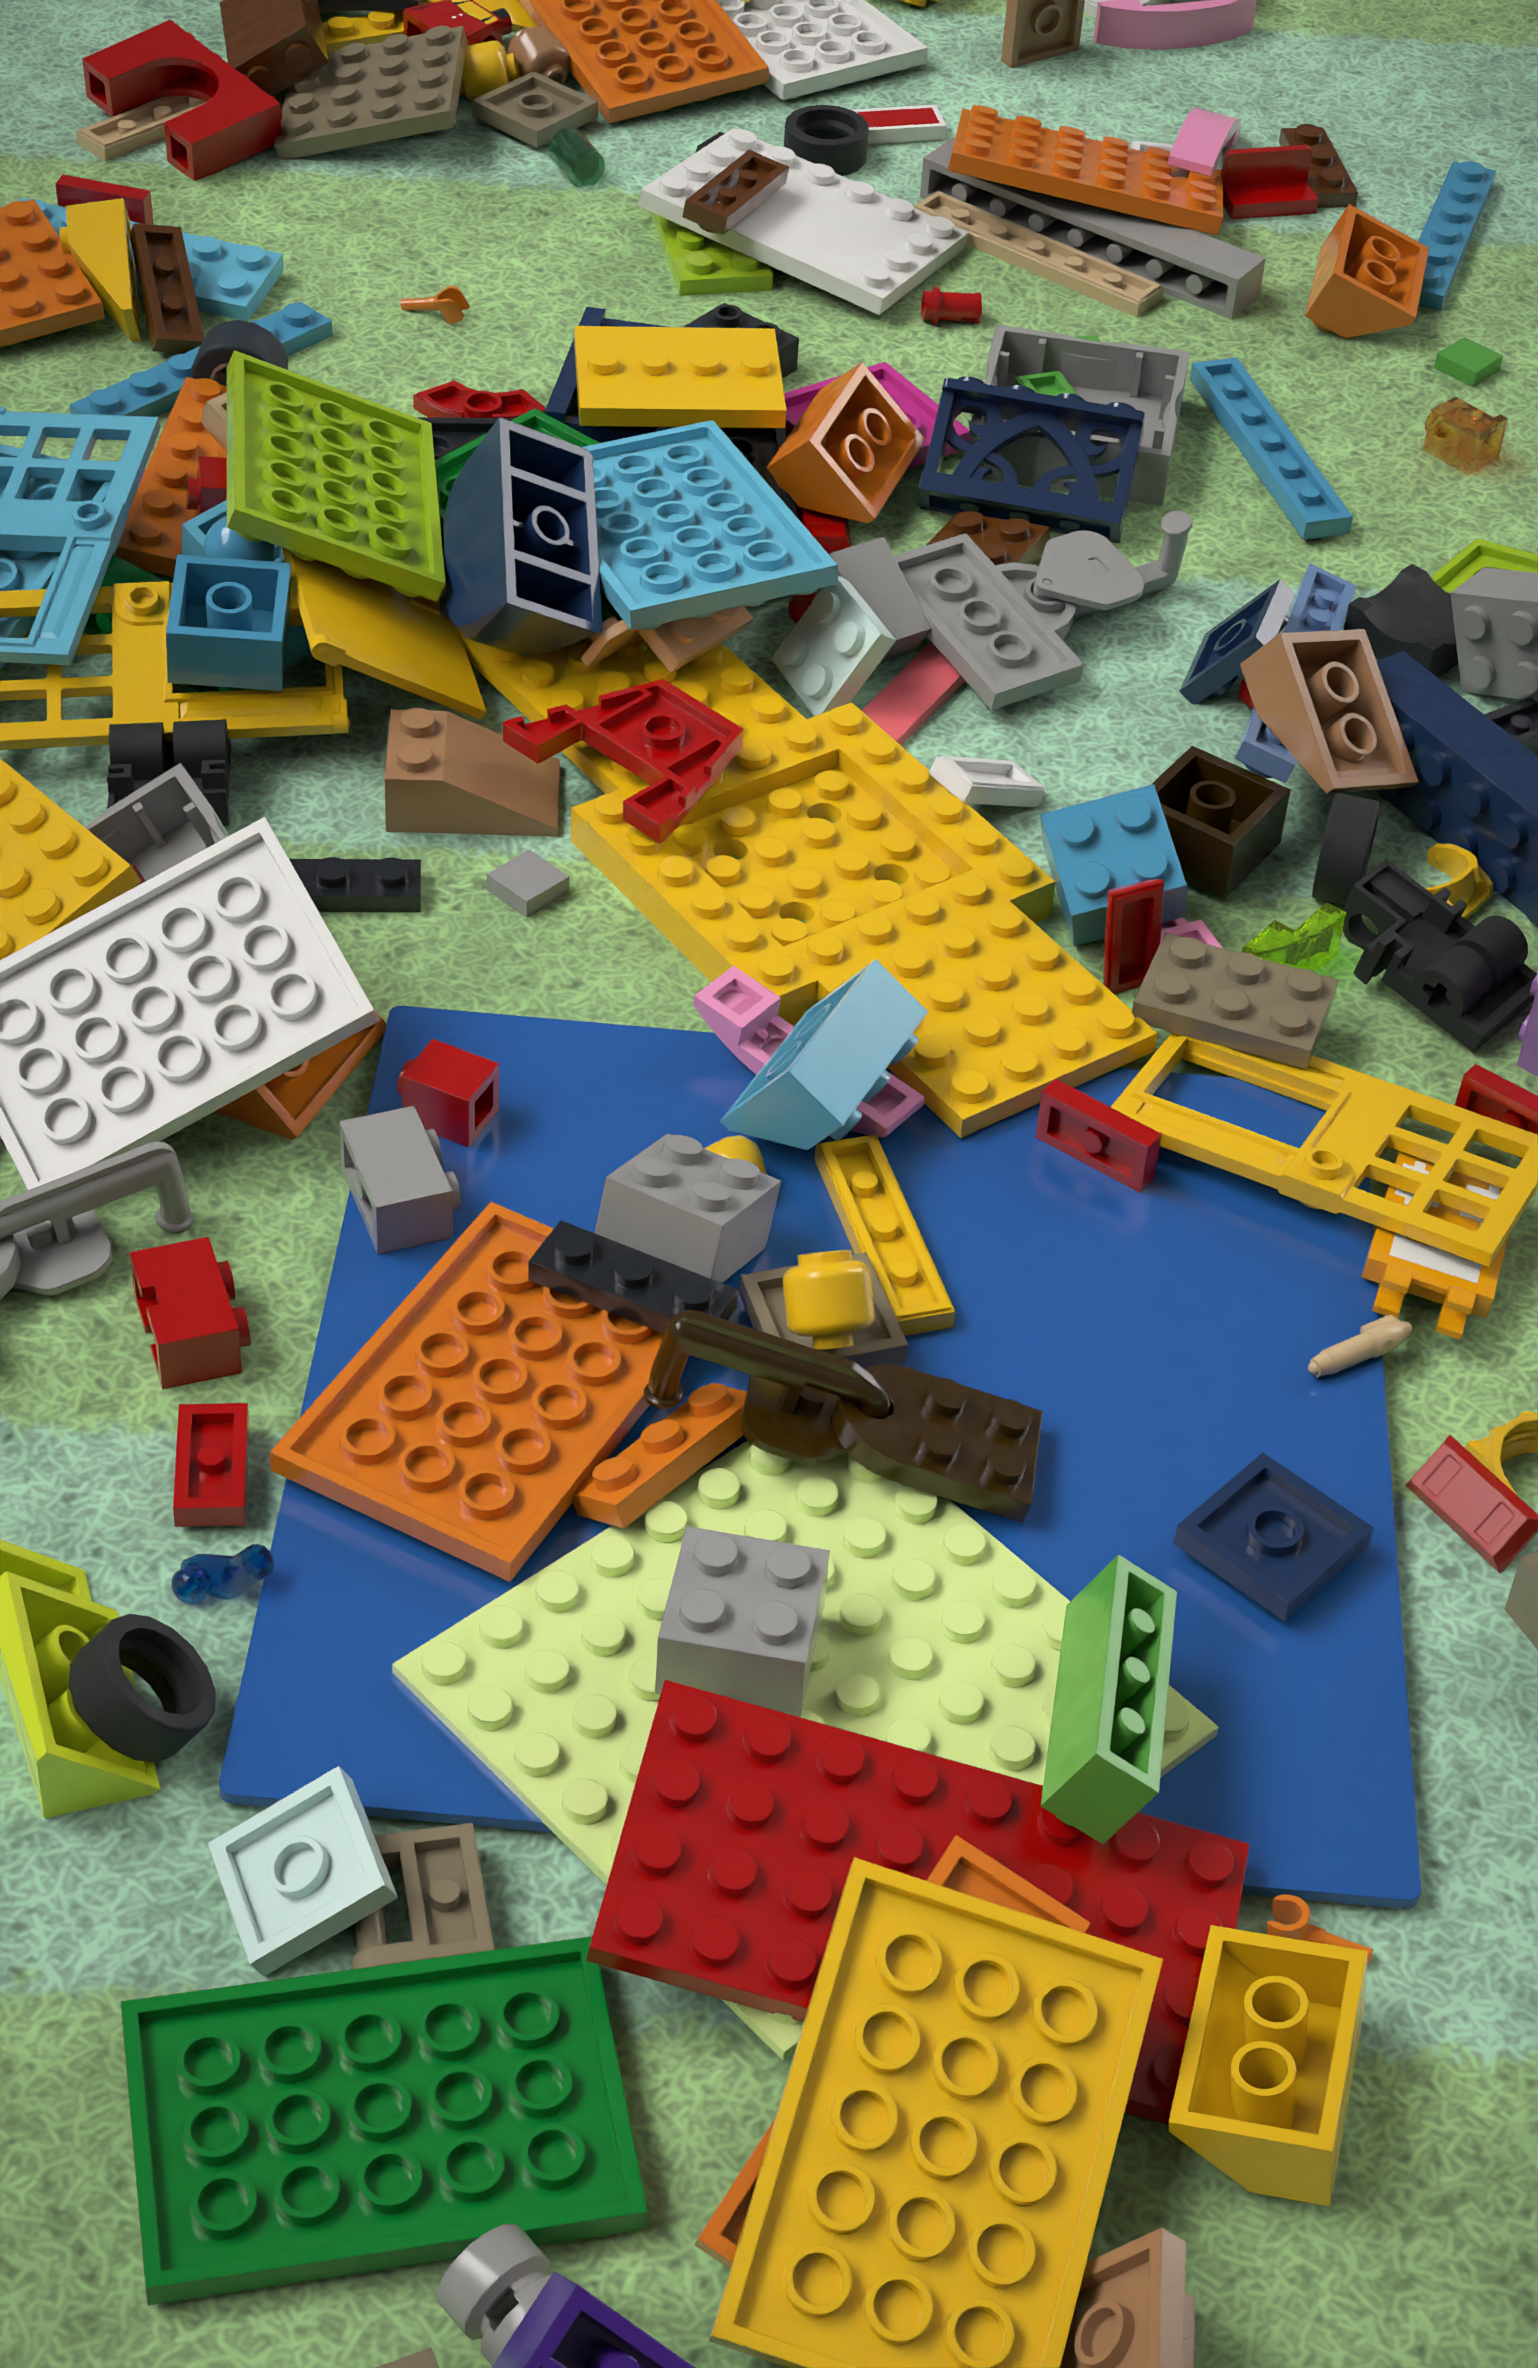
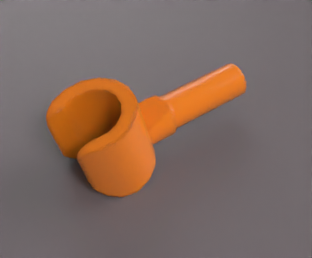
[400,286,470,324]
[1266,1894,1373,1966]

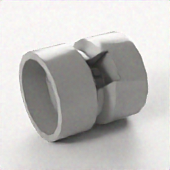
[437,2224,561,2366]

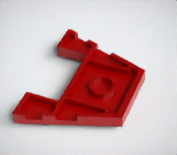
[503,679,744,844]

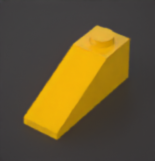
[59,198,141,341]

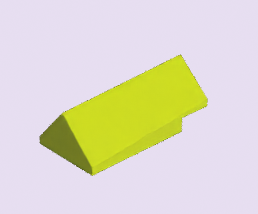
[0,1539,160,1819]

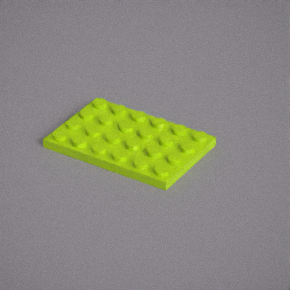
[227,350,446,601]

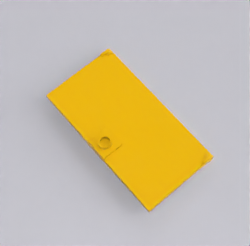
[281,547,487,720]

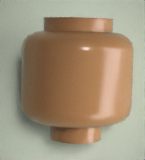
[507,26,569,85]

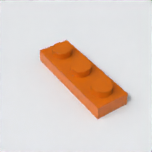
[573,1383,746,1529]

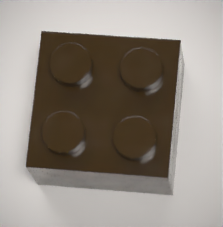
[1151,746,1291,899]

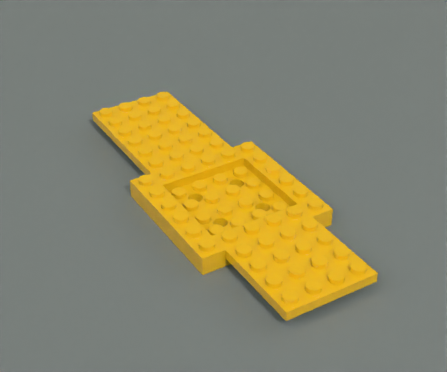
[459,631,1157,1138]

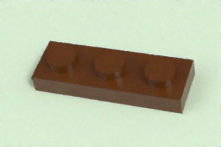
[1279,124,1358,208]
[682,150,789,235]
[129,223,204,353]

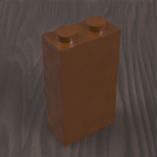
[219,0,329,96]

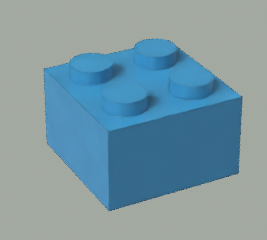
[1040,784,1187,946]

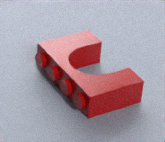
[82,20,283,181]

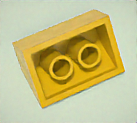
[1169,1925,1367,2207]

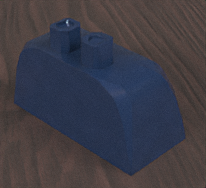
[439,417,602,656]

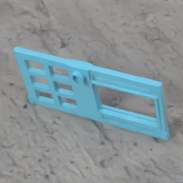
[0,407,161,665]

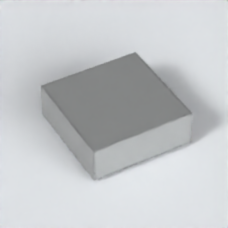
[487,850,569,918]

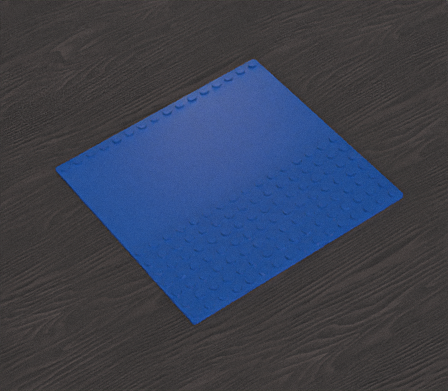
[219,1006,1421,1909]

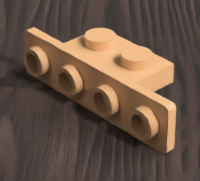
[581,606,753,673]

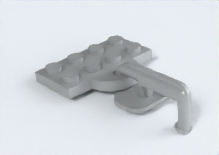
[894,511,1192,710]
[0,1141,194,1300]

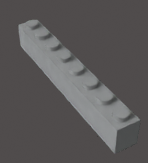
[920,138,1266,320]

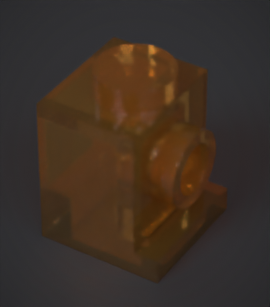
[1423,397,1508,476]

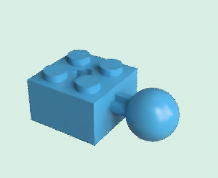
[166,516,291,691]

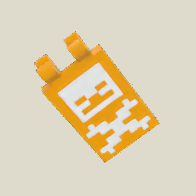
[1361,1151,1509,1340]

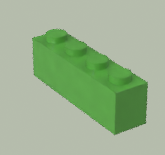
[1041,1554,1177,1844]

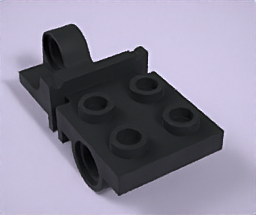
[107,719,231,827]
[1341,859,1537,1052]

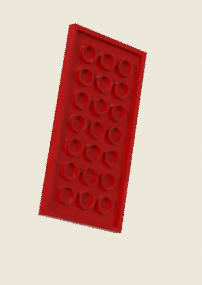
[586,1679,1249,2126]

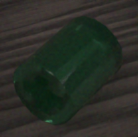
[548,127,605,187]

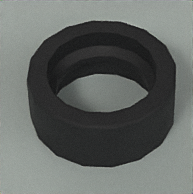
[784,105,869,176]
[1312,793,1381,905]
[69,1614,216,1763]

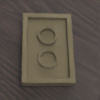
[1132,933,1339,1070]

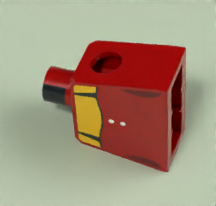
[403,0,512,45]

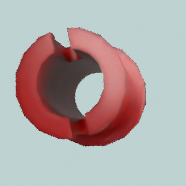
[921,286,982,325]

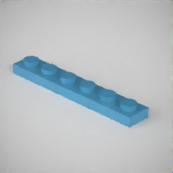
[1418,161,1496,311]
[70,302,333,441]
[1190,358,1353,540]

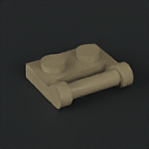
[351,1823,494,1969]

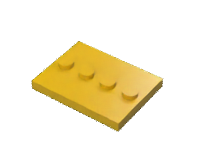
[574,326,786,428]

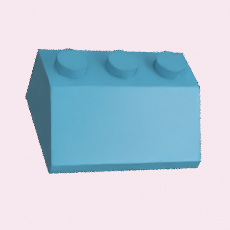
[720,959,928,1150]

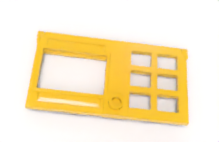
[0,581,350,750]
[1111,1032,1538,1267]

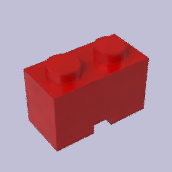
[130,1237,251,1390]

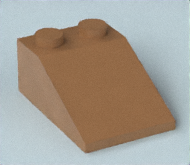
[1240,629,1419,794]
[384,708,560,837]

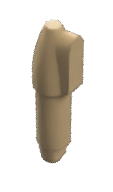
[1308,1314,1413,1377]

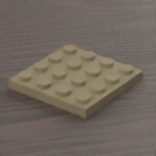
[274,26,468,160]

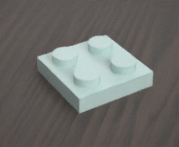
[771,576,896,716]
[208,1766,398,1977]

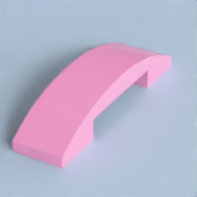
[1093,0,1257,49]
[1167,107,1241,176]
[693,966,925,1138]

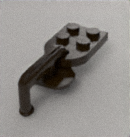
[644,1310,1043,1523]

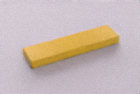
[814,1134,955,1336]

